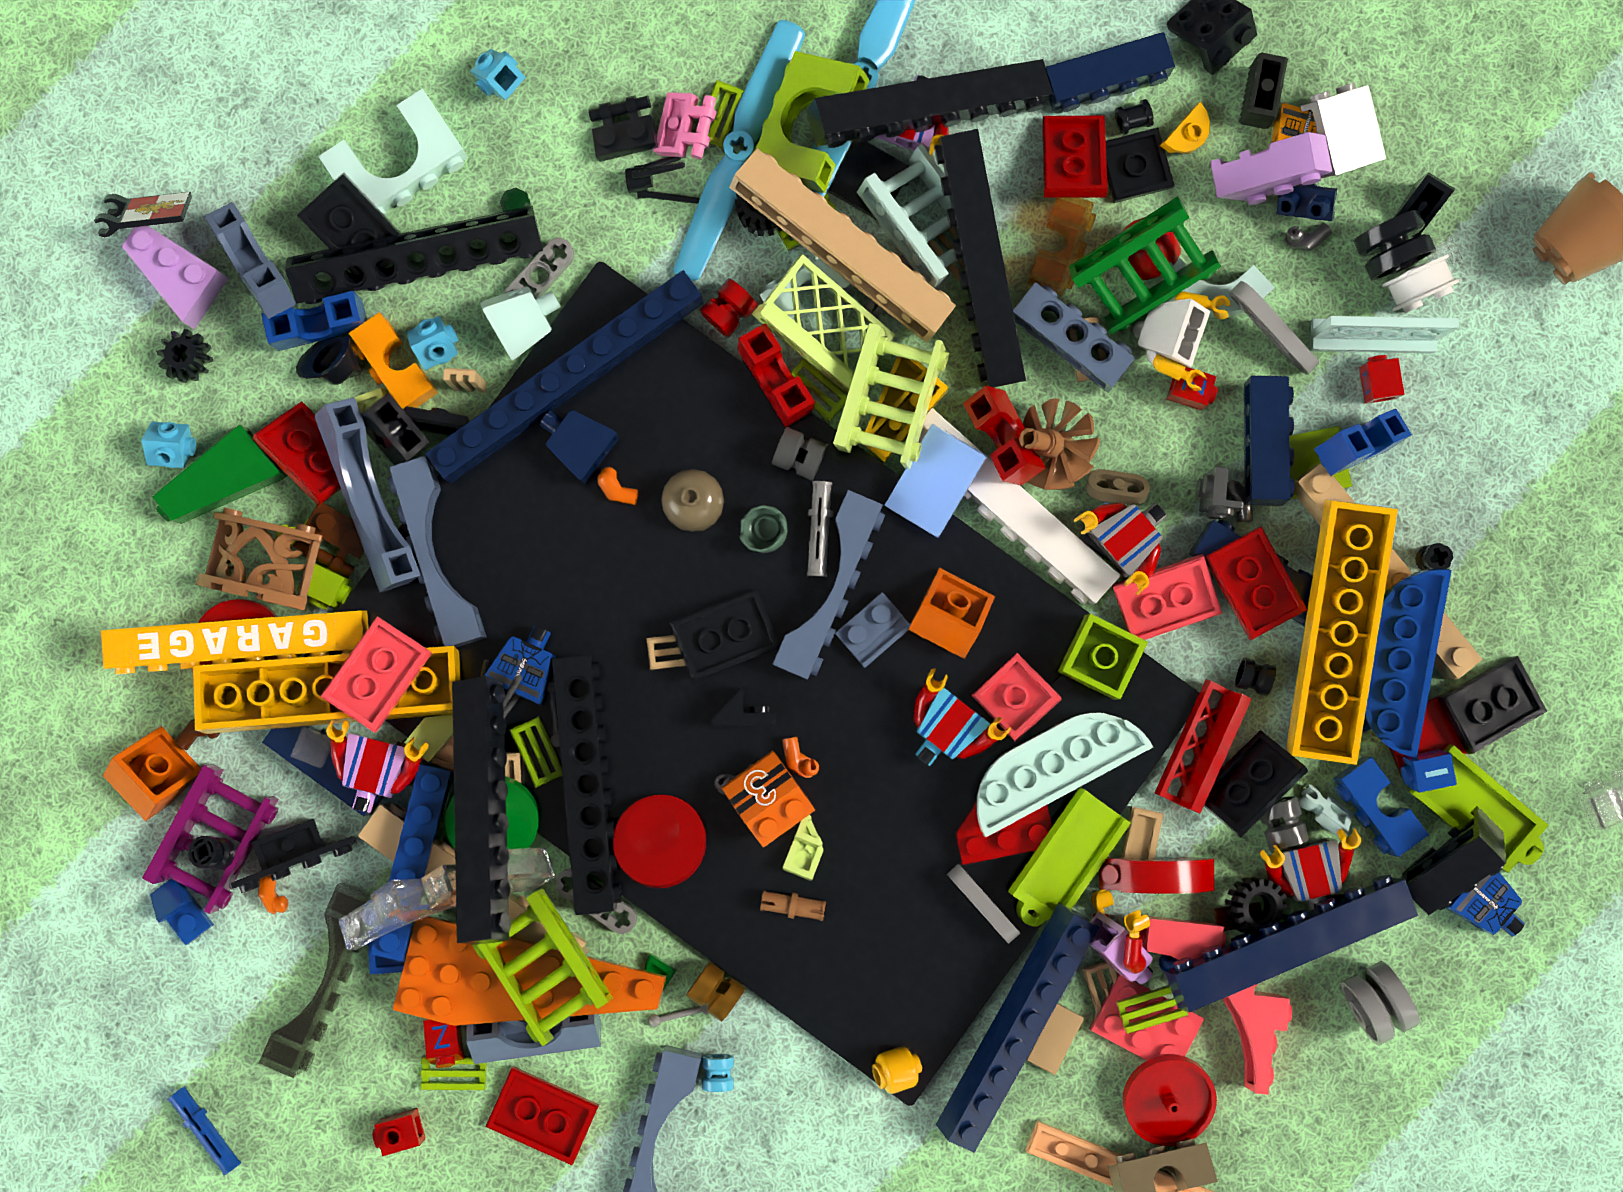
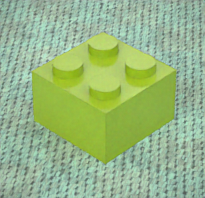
[1057,613,1148,700]

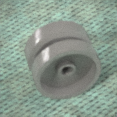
[1341,961,1420,1046]

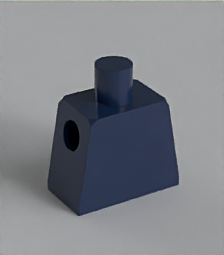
[540,410,620,484]

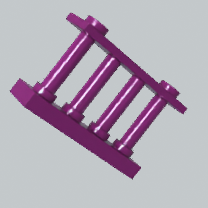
[142,764,279,914]

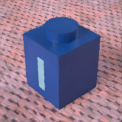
[1401,749,1457,793]

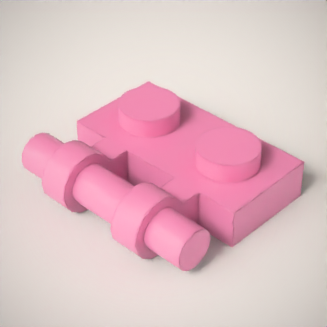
[653,92,716,159]

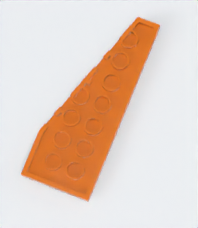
[393,914,666,1026]

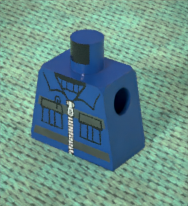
[484,625,556,705]
[1446,872,1525,937]

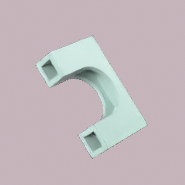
[318,89,468,216]

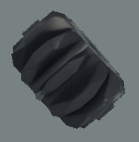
[156,329,213,383]

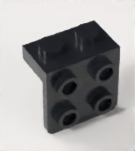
[1167,0,1257,75]

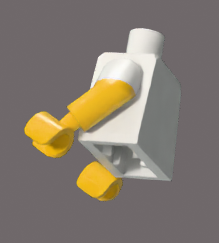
[1133,292,1231,391]

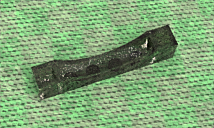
[259,882,379,1078]

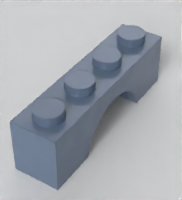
[204,202,296,319]
[466,1014,601,1064]

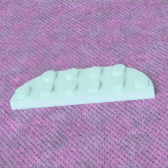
[976,713,1153,837]

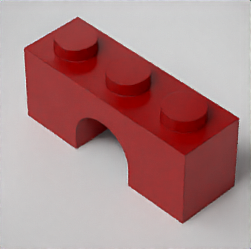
[737,323,815,427]
[963,385,1046,485]

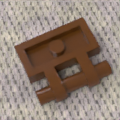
[292,503,364,578]

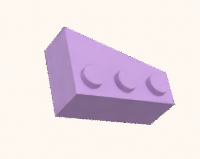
[1210,132,1332,205]
[122,226,229,330]

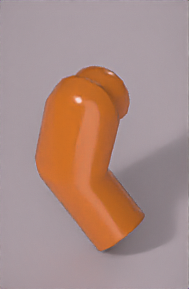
[597,467,638,505]
[782,737,819,778]
[258,876,288,914]

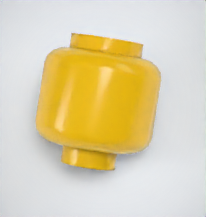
[872,1046,922,1094]

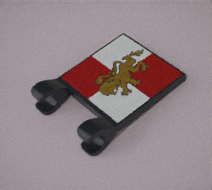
[94,192,192,238]

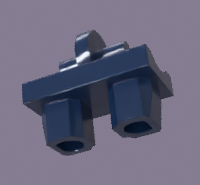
[1276,183,1338,222]

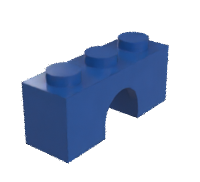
[261,291,367,351]
[1314,408,1412,476]
[1333,756,1429,857]

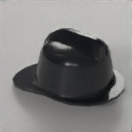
[296,336,362,385]

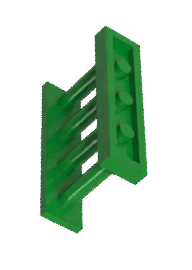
[1069,196,1221,335]

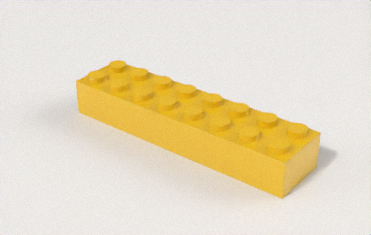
[1286,499,1398,765]
[193,646,461,734]

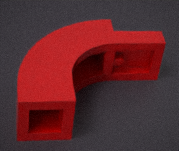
[1099,857,1215,894]

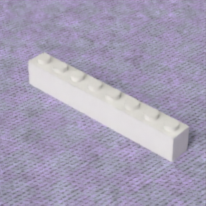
[906,408,1121,605]

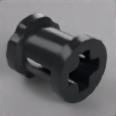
[1115,99,1154,135]
[1415,543,1453,571]

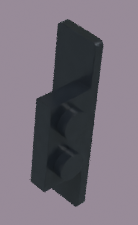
[229,818,358,893]

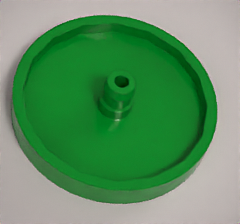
[445,776,539,861]

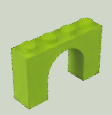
[753,51,869,193]

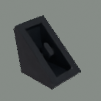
[1394,172,1455,237]

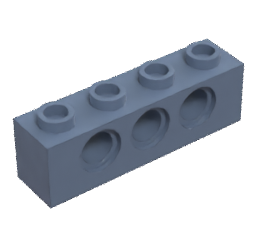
[1013,282,1135,393]

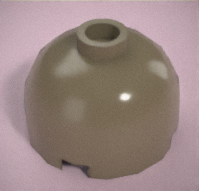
[661,469,724,532]

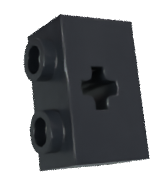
[361,393,430,465]

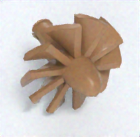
[1019,398,1100,490]

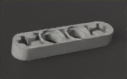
[1229,281,1319,375]

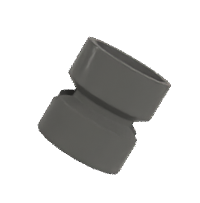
[772,427,828,481]
[1260,796,1309,850]

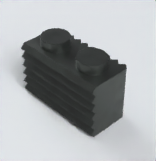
[1239,52,1288,129]

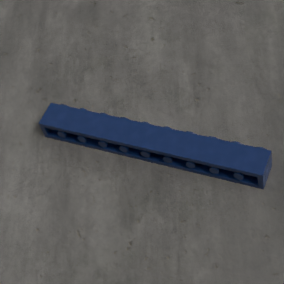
[425,270,704,483]

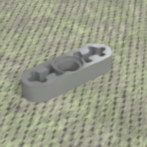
[504,238,574,299]
[947,864,1020,944]
[555,868,637,934]

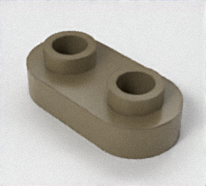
[1086,469,1150,505]

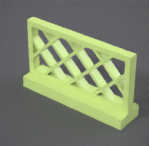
[752,254,895,393]

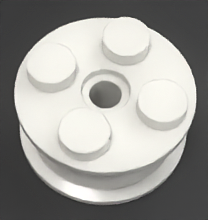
[1382,254,1460,313]

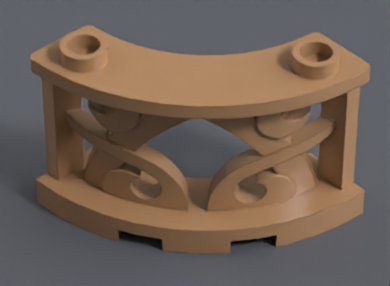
[195,507,323,610]

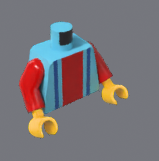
[913,669,1011,766]

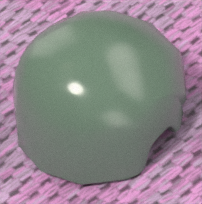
[739,505,787,553]

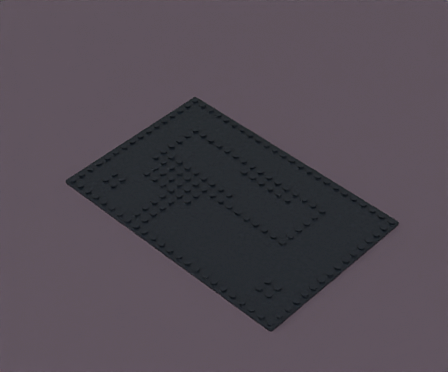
[304,262,1200,1106]

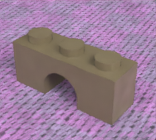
[1108,1139,1218,1192]

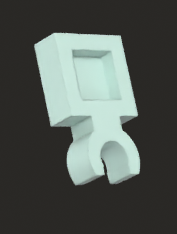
[1299,784,1353,838]

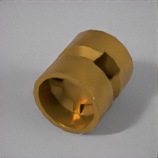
[686,962,746,1022]

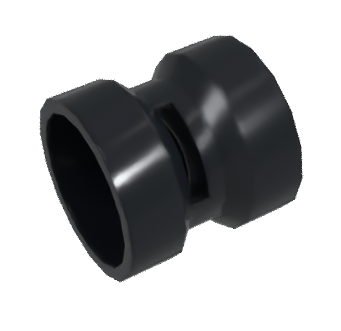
[1235,658,1276,696]
[188,836,235,870]

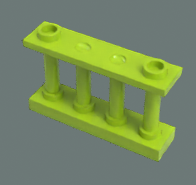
[473,889,613,1047]

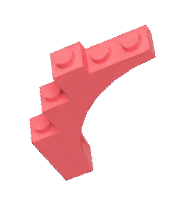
[1139,915,1292,1095]

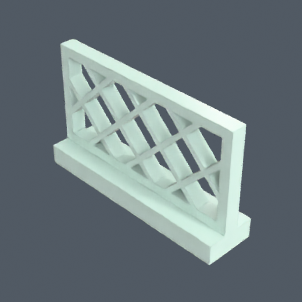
[1310,316,1459,353]

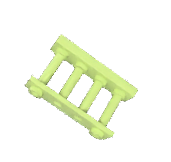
[833,323,949,469]

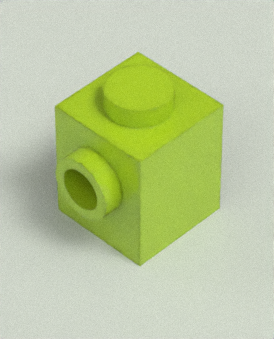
[296,563,352,610]

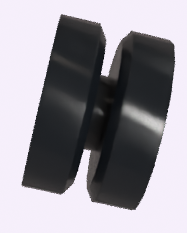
[1353,209,1436,281]

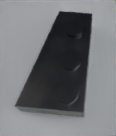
[1402,806,1506,915]

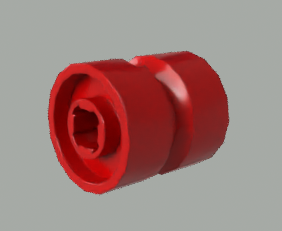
[699,278,758,338]

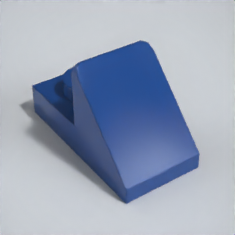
[150,879,214,946]

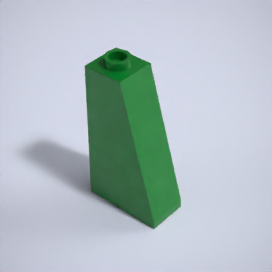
[152,424,288,524]

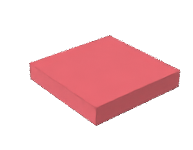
[971,653,1062,742]

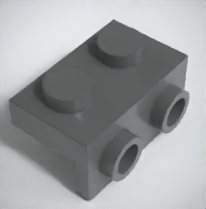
[1196,467,1244,519]

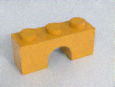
[349,312,438,411]

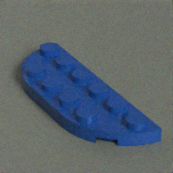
[1365,568,1452,758]

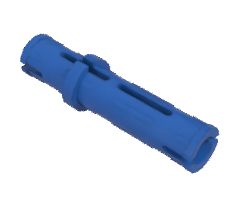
[167,1086,242,1176]

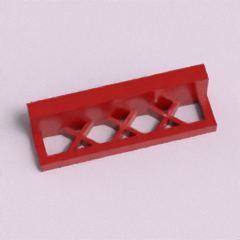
[1155,679,1252,814]

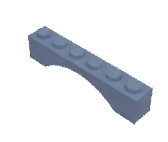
[314,398,421,592]
[388,456,487,647]
[773,490,886,680]
[623,1045,702,1192]

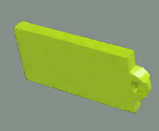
[1409,744,1549,873]
[1008,787,1131,927]

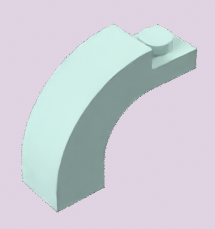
[1170,257,1275,318]

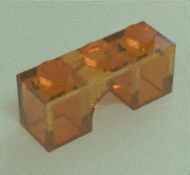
[1027,198,1096,296]

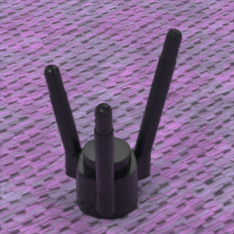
[625,157,700,204]

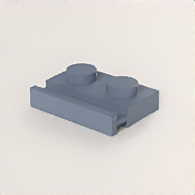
[835,592,911,668]

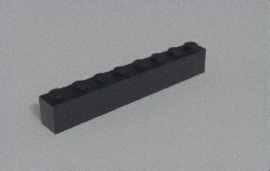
[806,59,1053,148]
[934,129,1026,388]
[452,676,511,945]

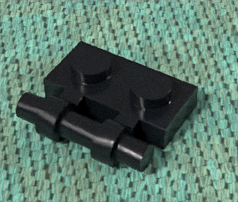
[589,95,658,162]

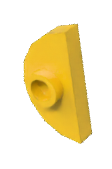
[1160,101,1210,154]

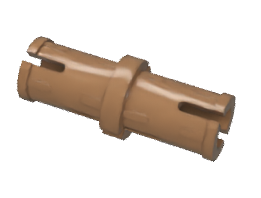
[760,890,826,921]

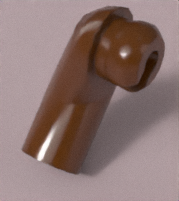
[174,719,220,750]

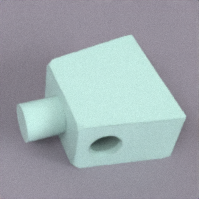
[480,286,561,360]

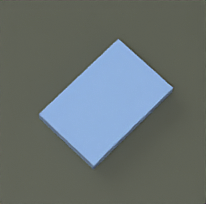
[885,424,987,538]

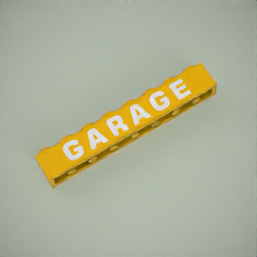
[101,610,368,674]

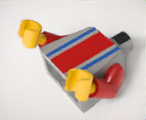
[1074,502,1167,595]
[1260,828,1361,910]

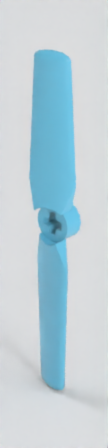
[811,0,916,197]
[673,20,805,281]

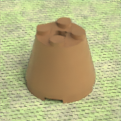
[1533,172,1623,285]

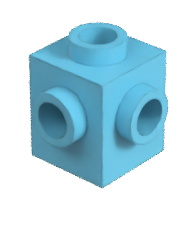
[470,49,526,100]
[406,315,459,371]
[141,421,196,468]

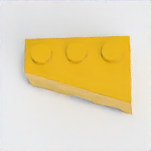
[865,356,949,463]

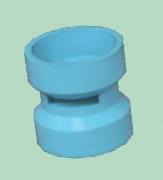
[702,1054,734,1092]

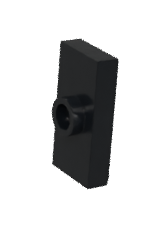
[405,406,470,436]

